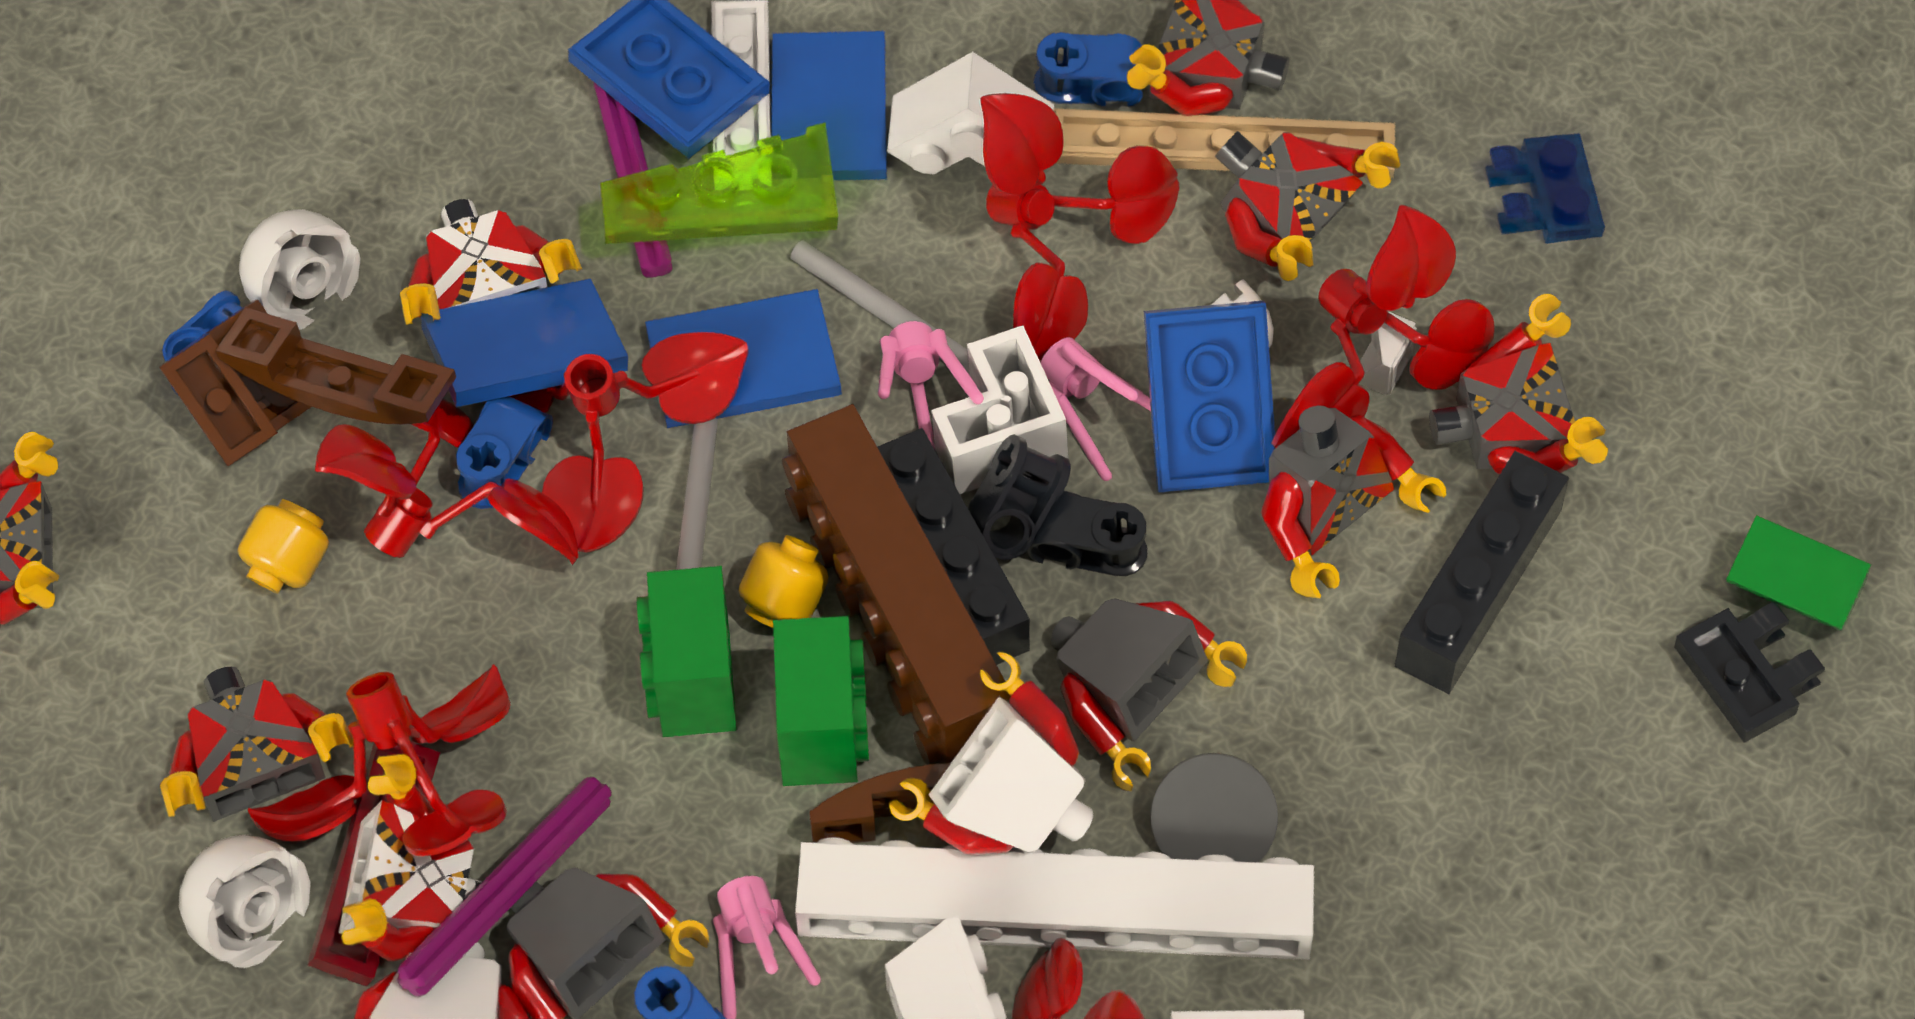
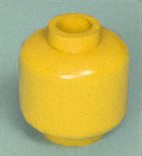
[238,499,329,594]
[739,535,828,628]

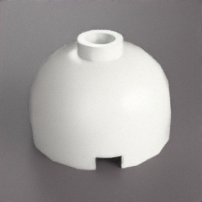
[239,209,360,330]
[179,835,310,968]

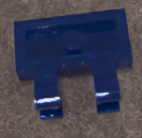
[1485,133,1605,244]

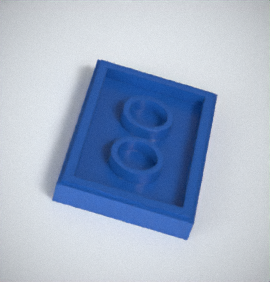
[568,0,769,159]
[771,31,887,182]
[421,279,628,407]
[645,289,842,428]
[1143,301,1276,492]

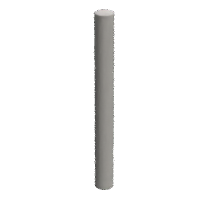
[790,240,970,375]
[676,418,718,570]

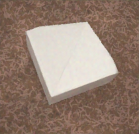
[1359,311,1417,395]

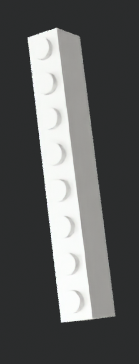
[795,838,1314,959]

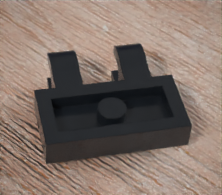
[1674,602,1825,743]

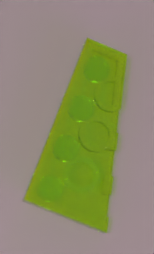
[600,122,838,244]

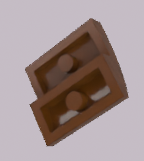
[159,299,312,466]

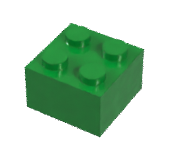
[637,566,737,737]
[773,616,869,786]

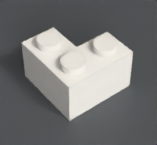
[887,52,1054,174]
[931,325,1068,494]

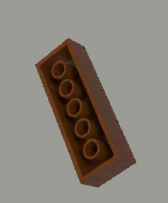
[782,404,1011,765]

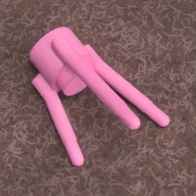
[878,321,984,451]
[1041,337,1151,481]
[712,876,821,1019]

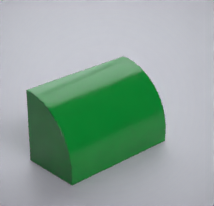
[1726,515,1871,632]

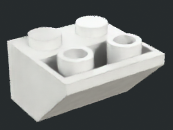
[885,915,1007,1019]

